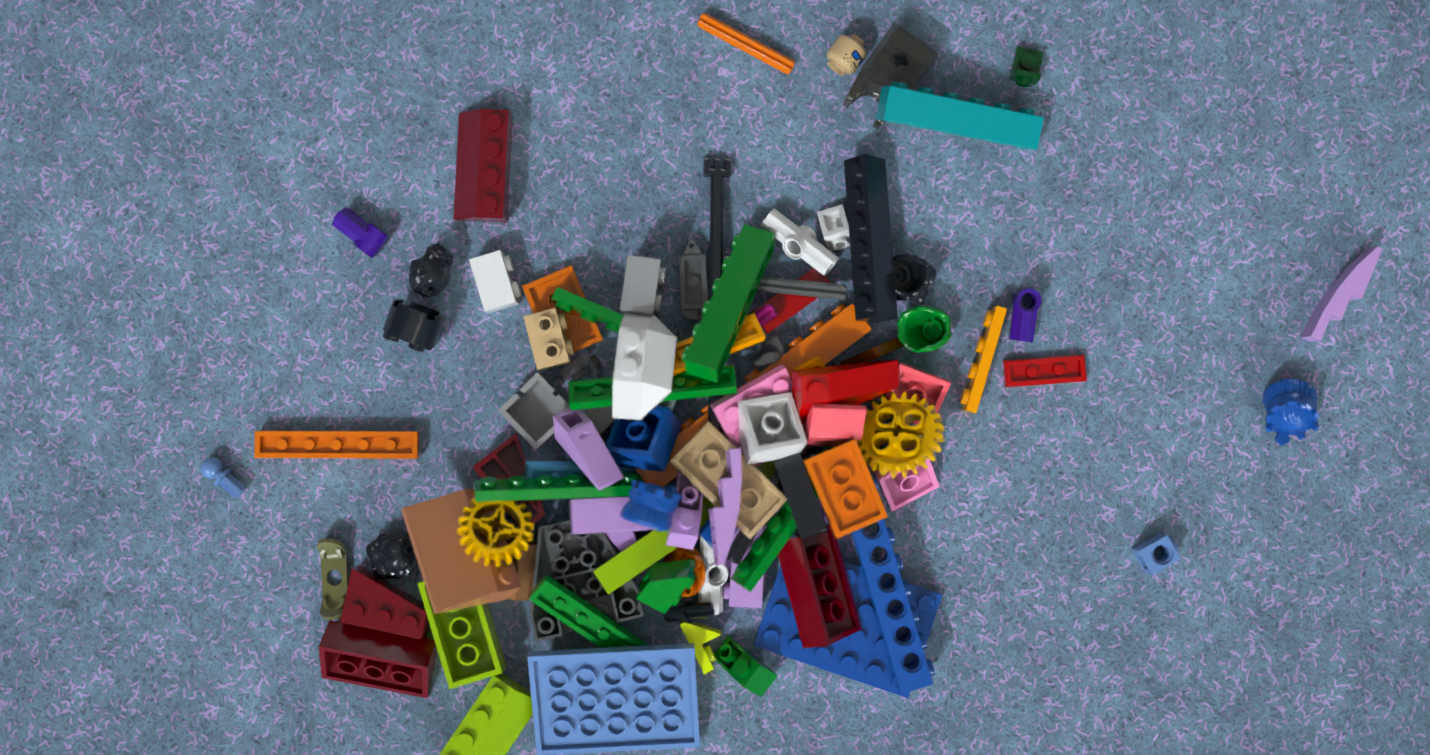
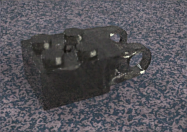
[843,22,939,130]

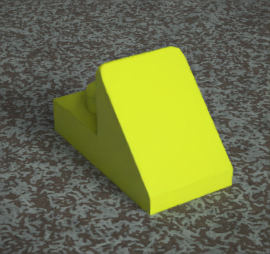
[680,621,721,674]

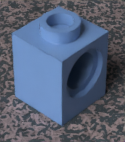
[1132,533,1181,575]

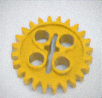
[857,392,945,478]

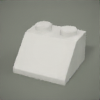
[738,392,807,465]

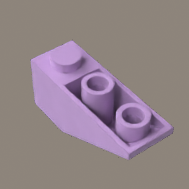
[553,408,623,491]
[666,471,703,550]

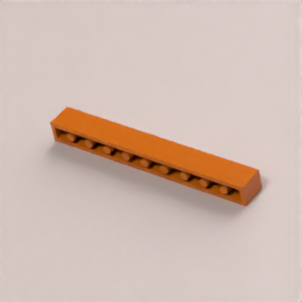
[635,303,872,487]

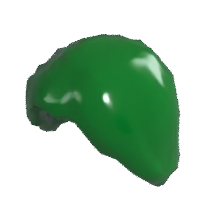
[897,305,952,353]

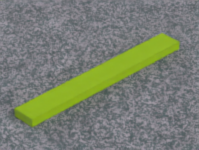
[593,459,780,594]

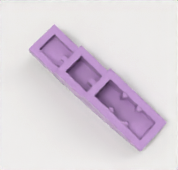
[1301,246,1383,342]
[709,448,742,566]

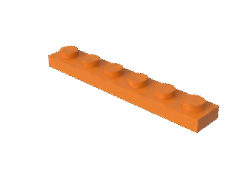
[254,431,420,459]

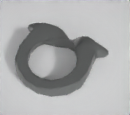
[751,333,785,369]

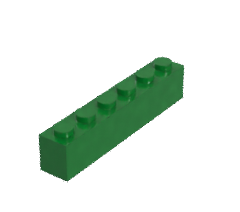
[682,224,775,383]

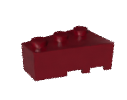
[340,565,429,639]

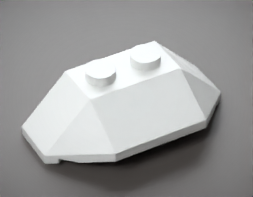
[612,311,677,420]

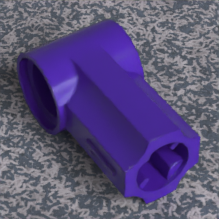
[331,207,389,258]
[1008,288,1042,343]

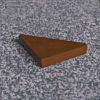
[840,337,904,365]

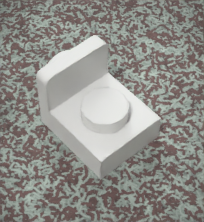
[817,204,850,252]

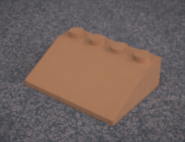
[401,488,522,614]

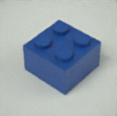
[605,406,682,472]

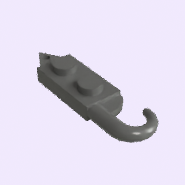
[677,238,708,340]

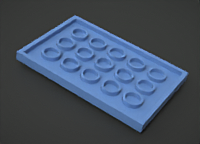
[527,643,700,755]

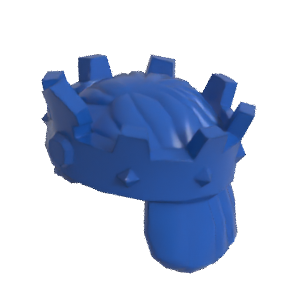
[1262,378,1320,446]
[620,480,683,531]

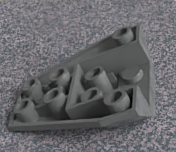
[530,520,644,642]

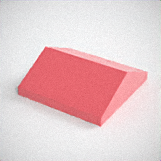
[884,362,951,424]
[803,404,867,446]

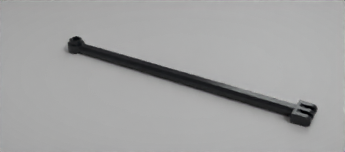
[703,157,731,433]

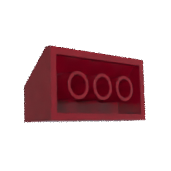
[453,109,513,223]
[778,525,862,648]
[319,620,437,698]

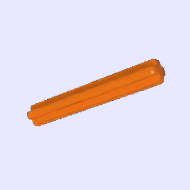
[697,13,795,74]

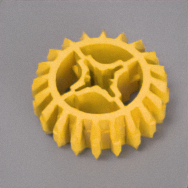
[457,499,534,567]

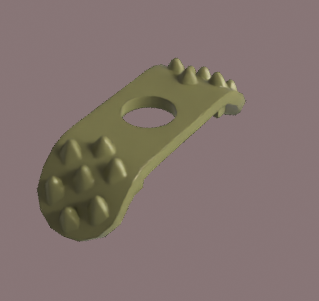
[317,539,349,620]

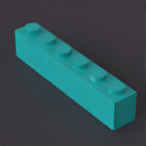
[876,82,1044,150]

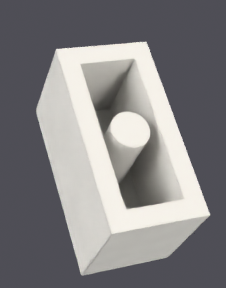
[469,250,522,313]

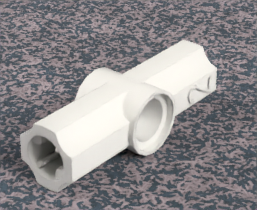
[760,208,839,276]
[698,536,728,615]

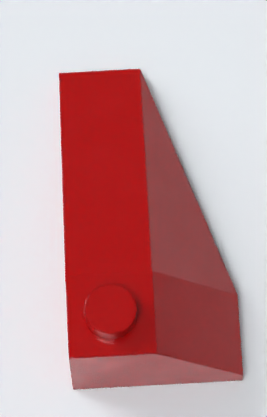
[791,359,899,424]

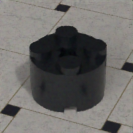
[383,298,446,352]

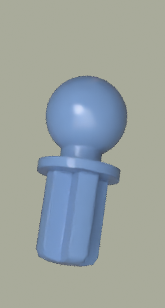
[200,457,246,498]

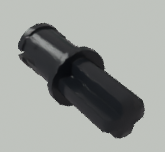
[663,601,715,623]

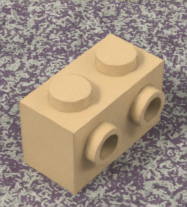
[523,308,575,371]

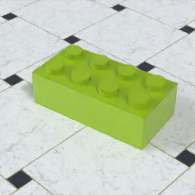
[417,580,507,689]

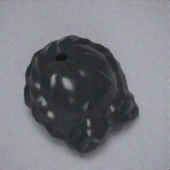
[409,243,453,298]
[893,253,937,302]
[366,528,419,580]

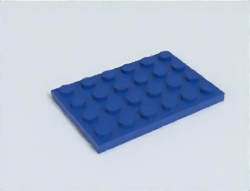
[753,561,942,698]

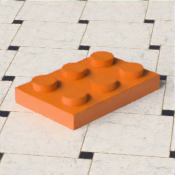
[522,265,604,353]
[803,439,888,539]

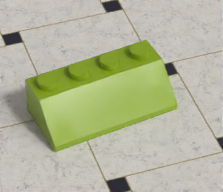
[440,673,533,755]

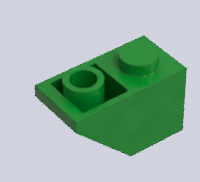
[636,559,696,614]
[714,636,778,697]

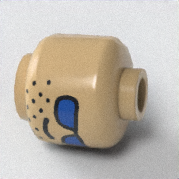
[826,34,867,76]

